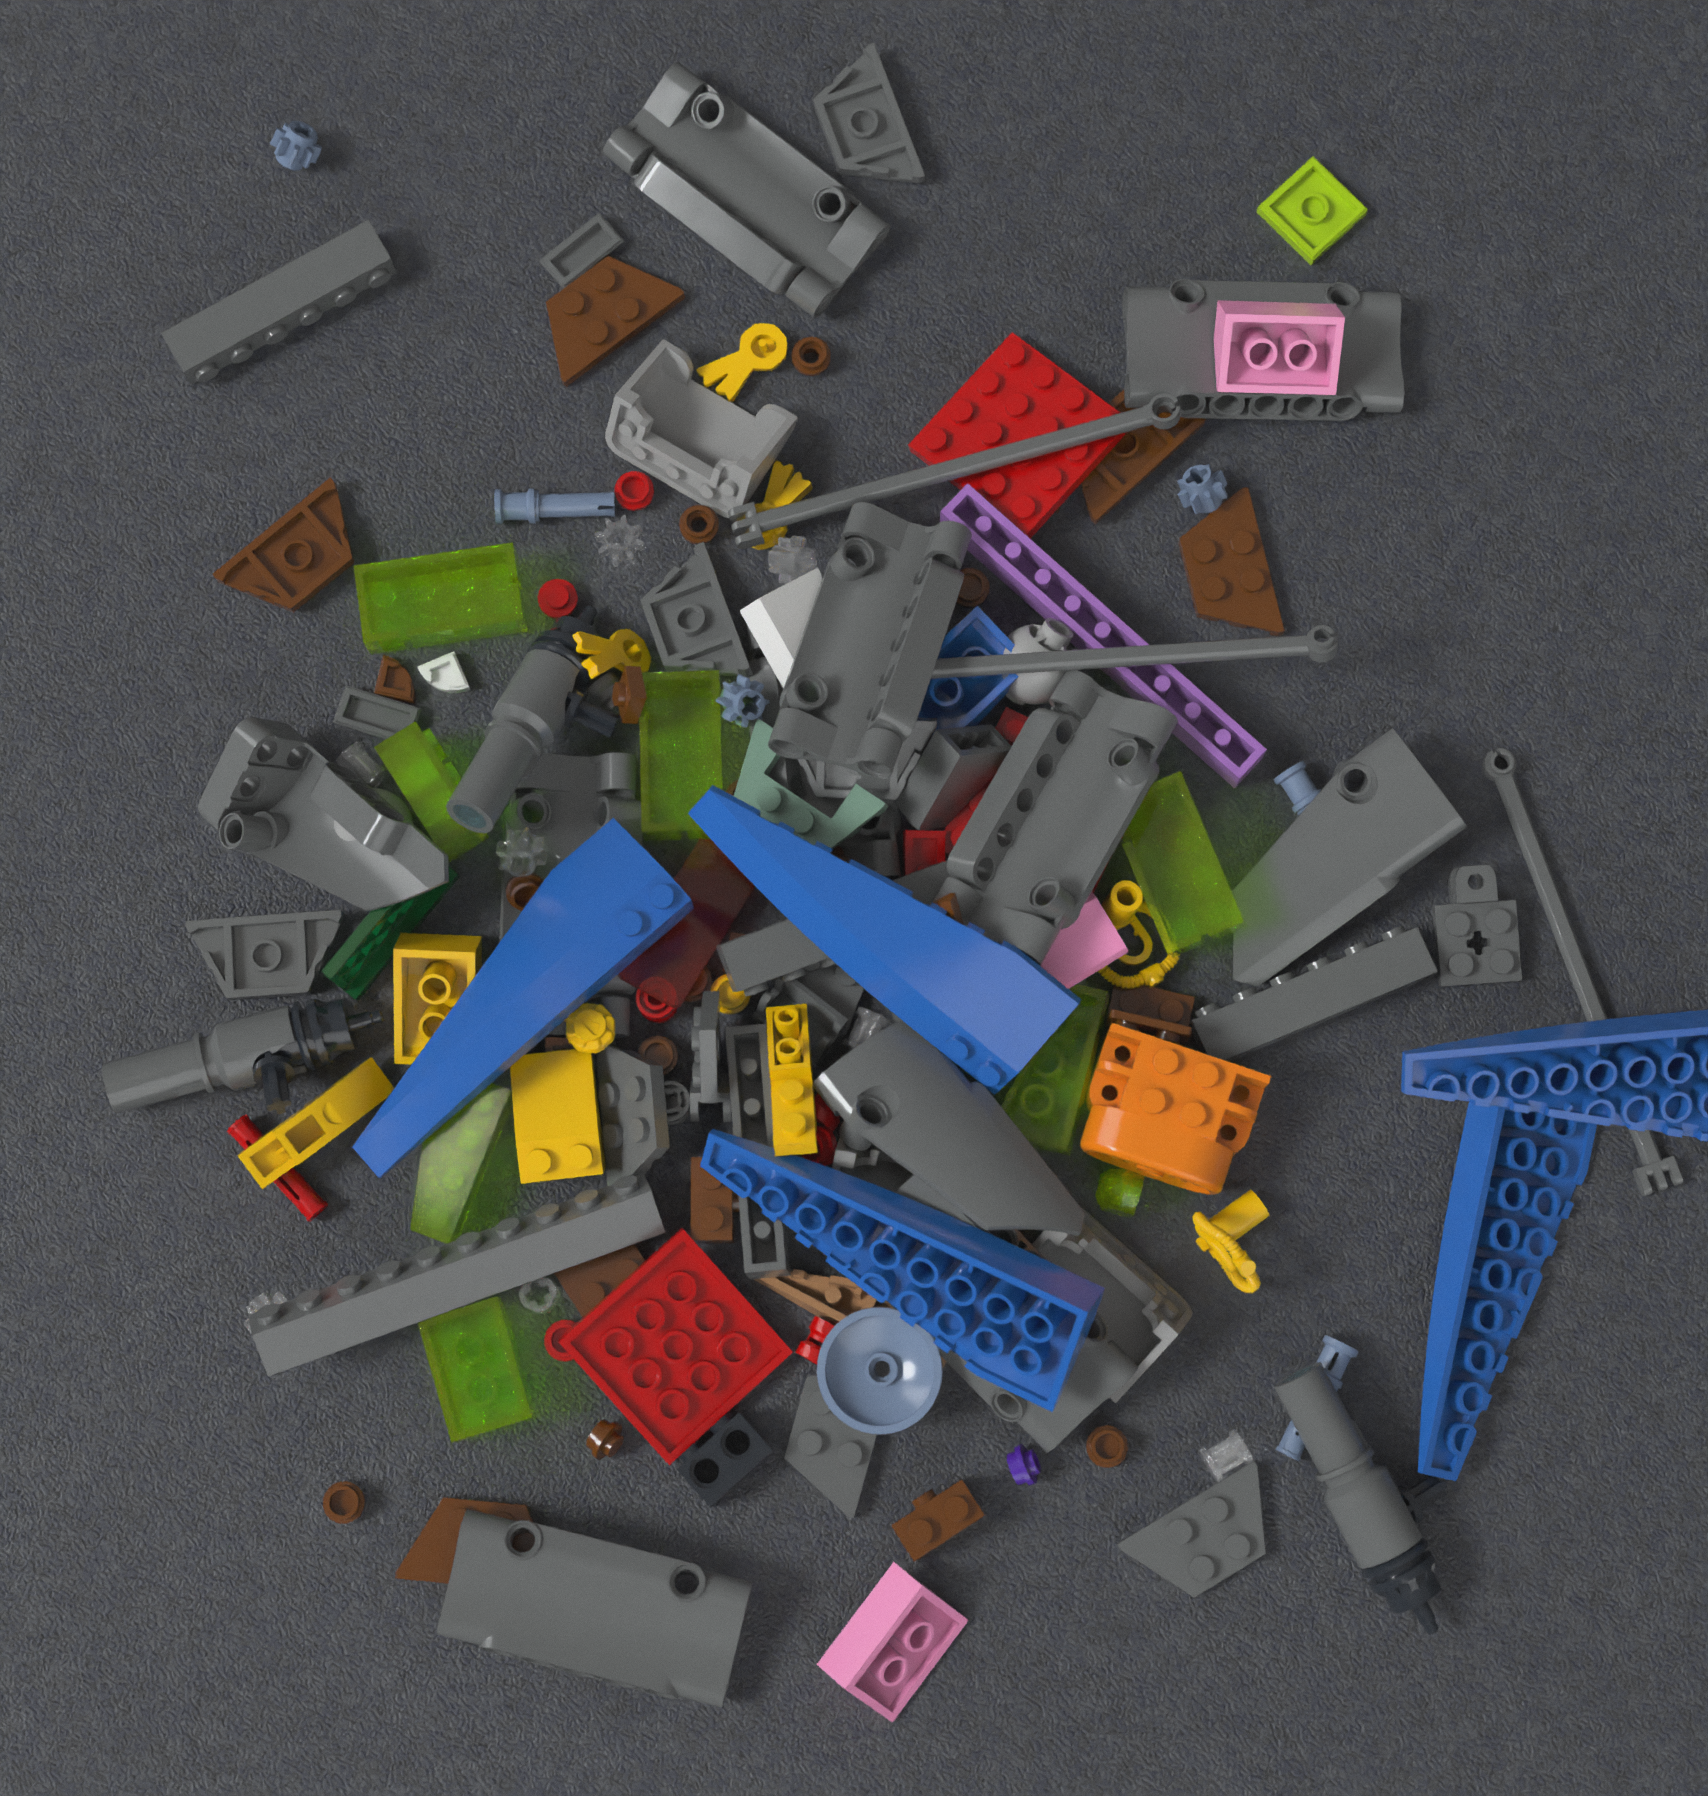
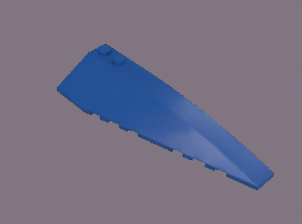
[688,785,1081,1095]
[352,818,694,1179]
[1401,1010,1708,1142]
[1418,1102,1597,1481]
[700,1129,1105,1412]

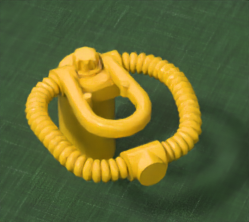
[1098,880,1180,989]
[1192,1189,1270,1293]

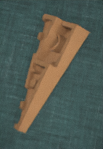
[753,1269,946,1367]

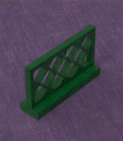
[322,866,460,1002]

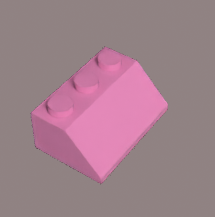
[1214,300,1345,395]
[1040,891,1128,989]
[817,1562,969,1722]

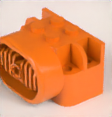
[1080,1023,1271,1195]

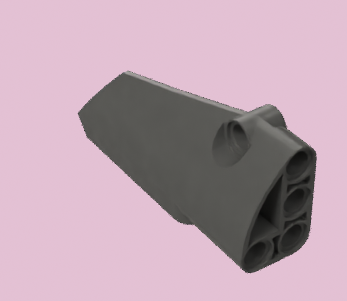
[1232,728,1467,986]
[813,1020,1085,1236]

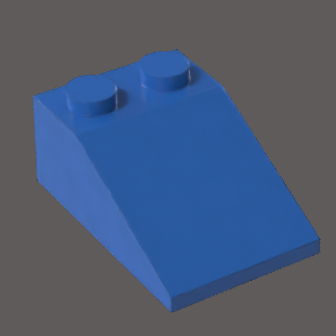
[918,606,1019,738]

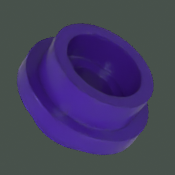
[1007,1444,1041,1486]

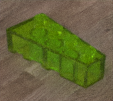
[1001,984,1110,1156]
[410,1083,513,1244]

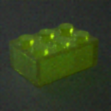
[374,721,489,863]
[417,1296,537,1443]

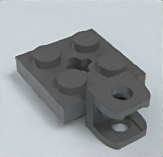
[1432,865,1522,986]
[690,991,732,1122]

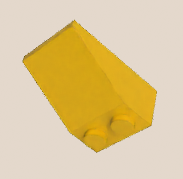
[393,933,482,1065]
[510,1048,606,1184]

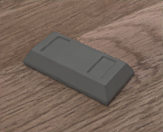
[539,213,624,289]
[333,685,422,747]

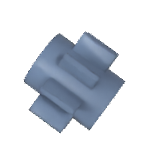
[270,121,322,171]
[1177,464,1228,514]
[716,674,769,728]

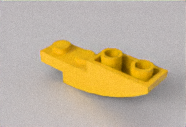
[766,1004,817,1157]
[237,1057,394,1189]

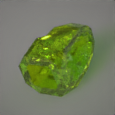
[1094,1169,1144,1217]

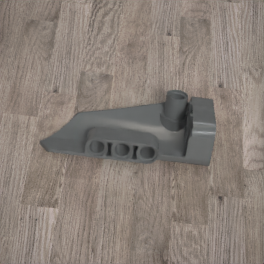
[198,717,449,911]

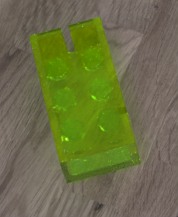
[354,542,528,655]
[639,670,724,841]
[1121,771,1248,957]

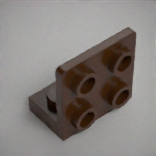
[1104,984,1195,1046]

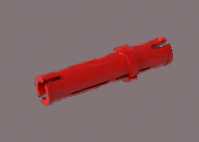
[227,1114,328,1222]

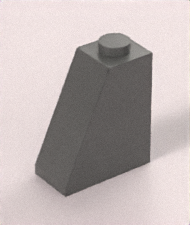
[895,724,1012,830]

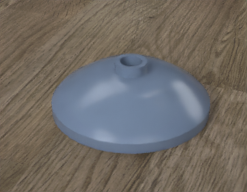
[817,1307,943,1434]

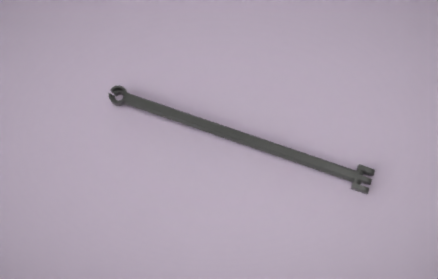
[728,393,1181,549]
[931,625,1339,679]
[1482,748,1683,1197]

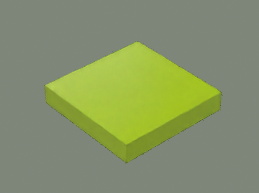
[1256,156,1368,265]

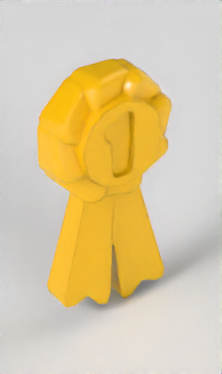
[697,323,787,402]
[752,460,813,550]
[573,629,651,679]
[564,1003,616,1053]

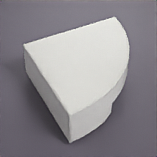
[418,651,471,693]

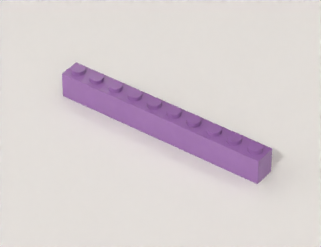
[940,483,1267,789]

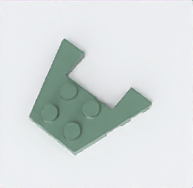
[734,719,888,849]

